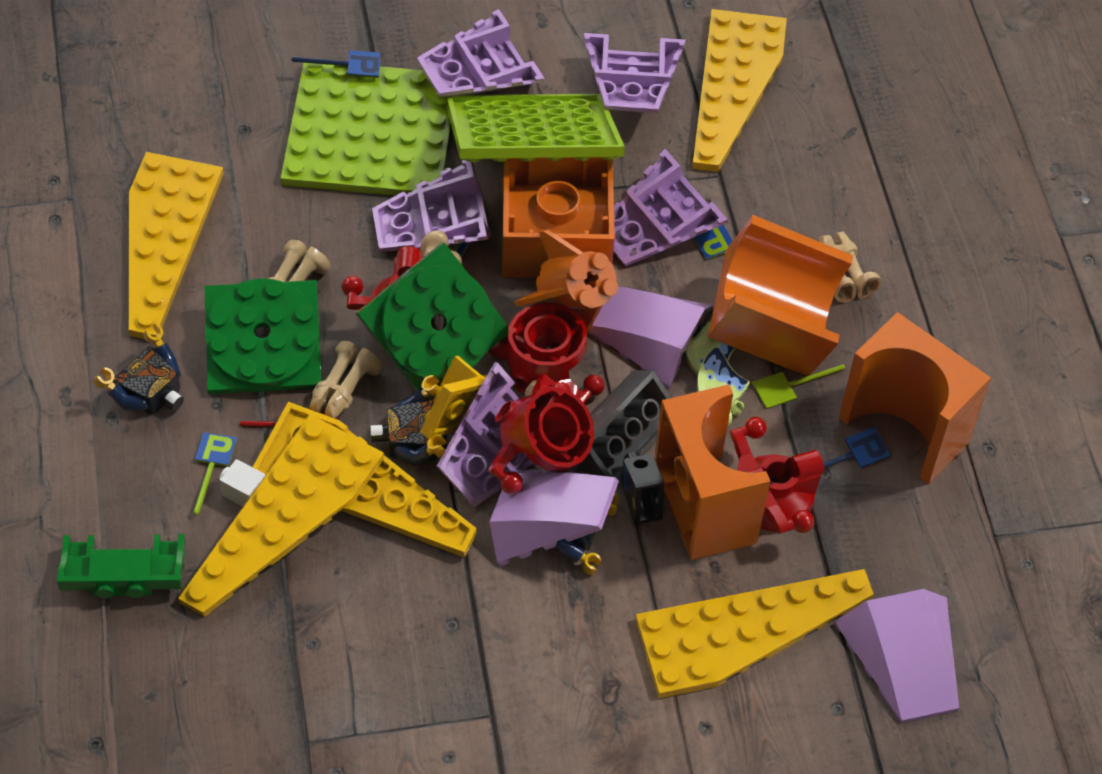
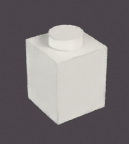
[219,459,266,507]

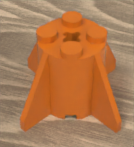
[514,229,618,333]

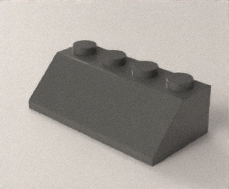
[577,370,672,483]

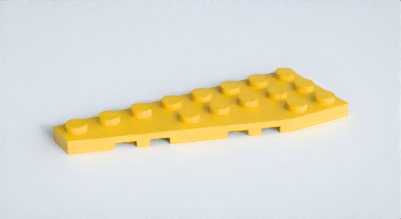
[692,9,787,172]
[178,414,384,617]

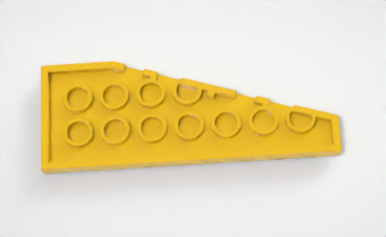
[129,152,224,339]
[253,402,477,558]
[635,569,874,699]

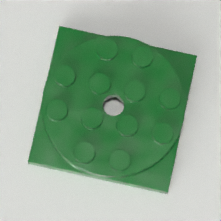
[355,242,509,399]
[204,278,322,394]

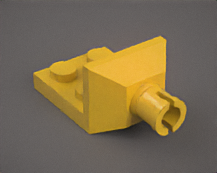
[420,356,487,439]

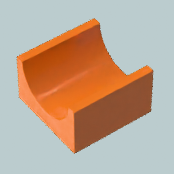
[502,157,615,278]
[708,215,853,376]
[839,312,991,484]
[654,384,770,560]

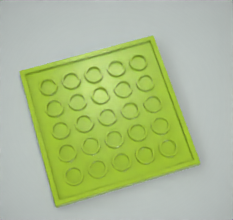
[281,63,451,196]
[446,94,625,162]

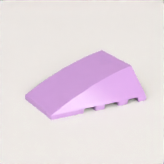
[417,9,545,97]
[583,33,686,113]
[613,149,729,266]
[372,160,491,252]
[588,287,714,389]
[437,362,551,507]
[489,468,619,566]
[833,589,959,723]

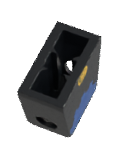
[622,451,664,525]

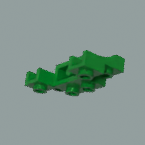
[57,534,186,598]

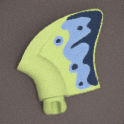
[697,347,750,416]

